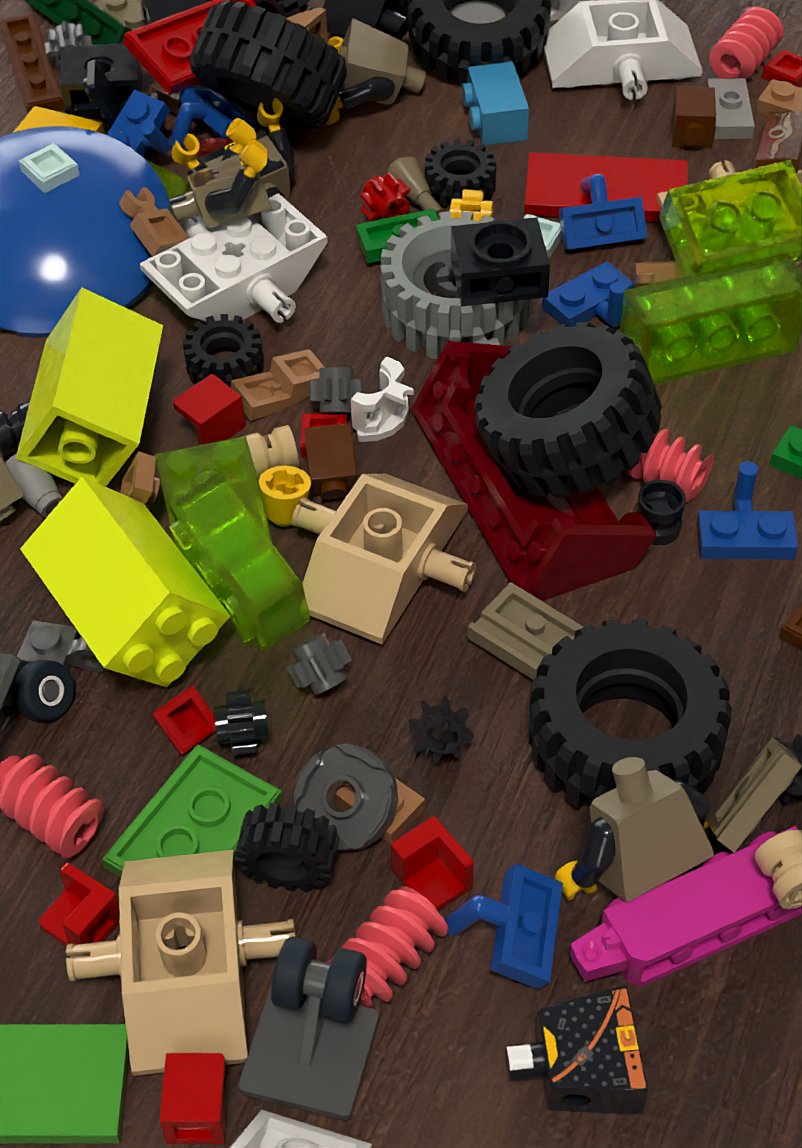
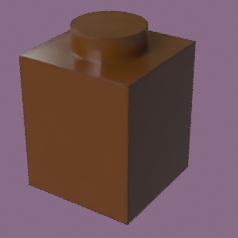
[672,86,716,149]
[304,424,357,500]

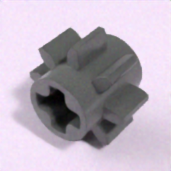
[45,21,92,68]
[309,367,363,414]
[286,633,353,695]

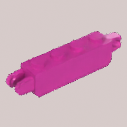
[570,826,802,987]

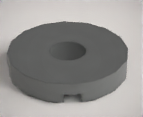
[293,743,398,852]

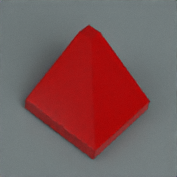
[151,685,216,756]

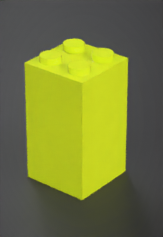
[15,287,163,487]
[20,476,231,687]

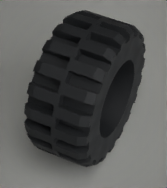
[189,0,348,130]
[408,0,552,85]
[474,322,662,498]
[528,619,732,809]

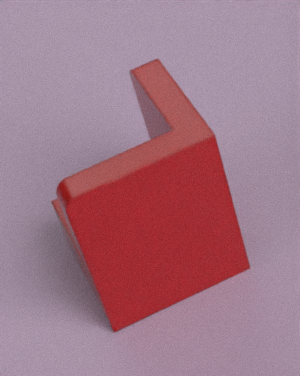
[173,374,245,454]
[390,816,474,912]
[38,862,120,947]
[159,1053,227,1145]

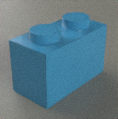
[461,62,529,145]

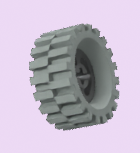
[380,211,529,359]

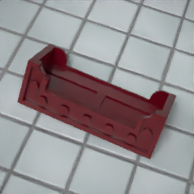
[411,341,657,601]

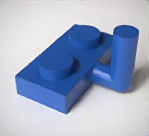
[169,86,257,149]
[107,90,171,157]
[559,174,647,250]
[542,261,634,328]
[697,461,798,560]
[444,863,563,990]

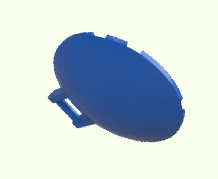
[0,126,171,338]

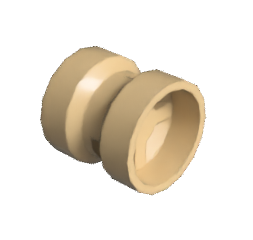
[243,425,299,479]
[754,830,802,909]

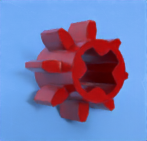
[360,173,411,221]

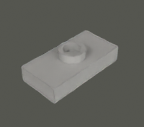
[706,78,755,139]

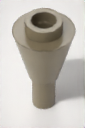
[387,156,444,218]

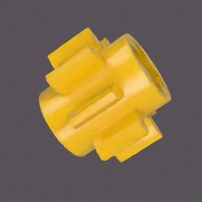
[450,189,493,221]

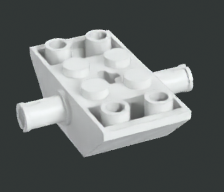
[543,0,702,100]
[140,193,328,323]

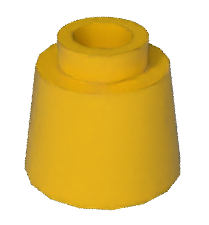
[258,465,311,527]

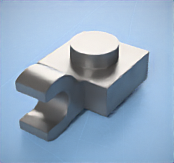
[17,620,105,673]

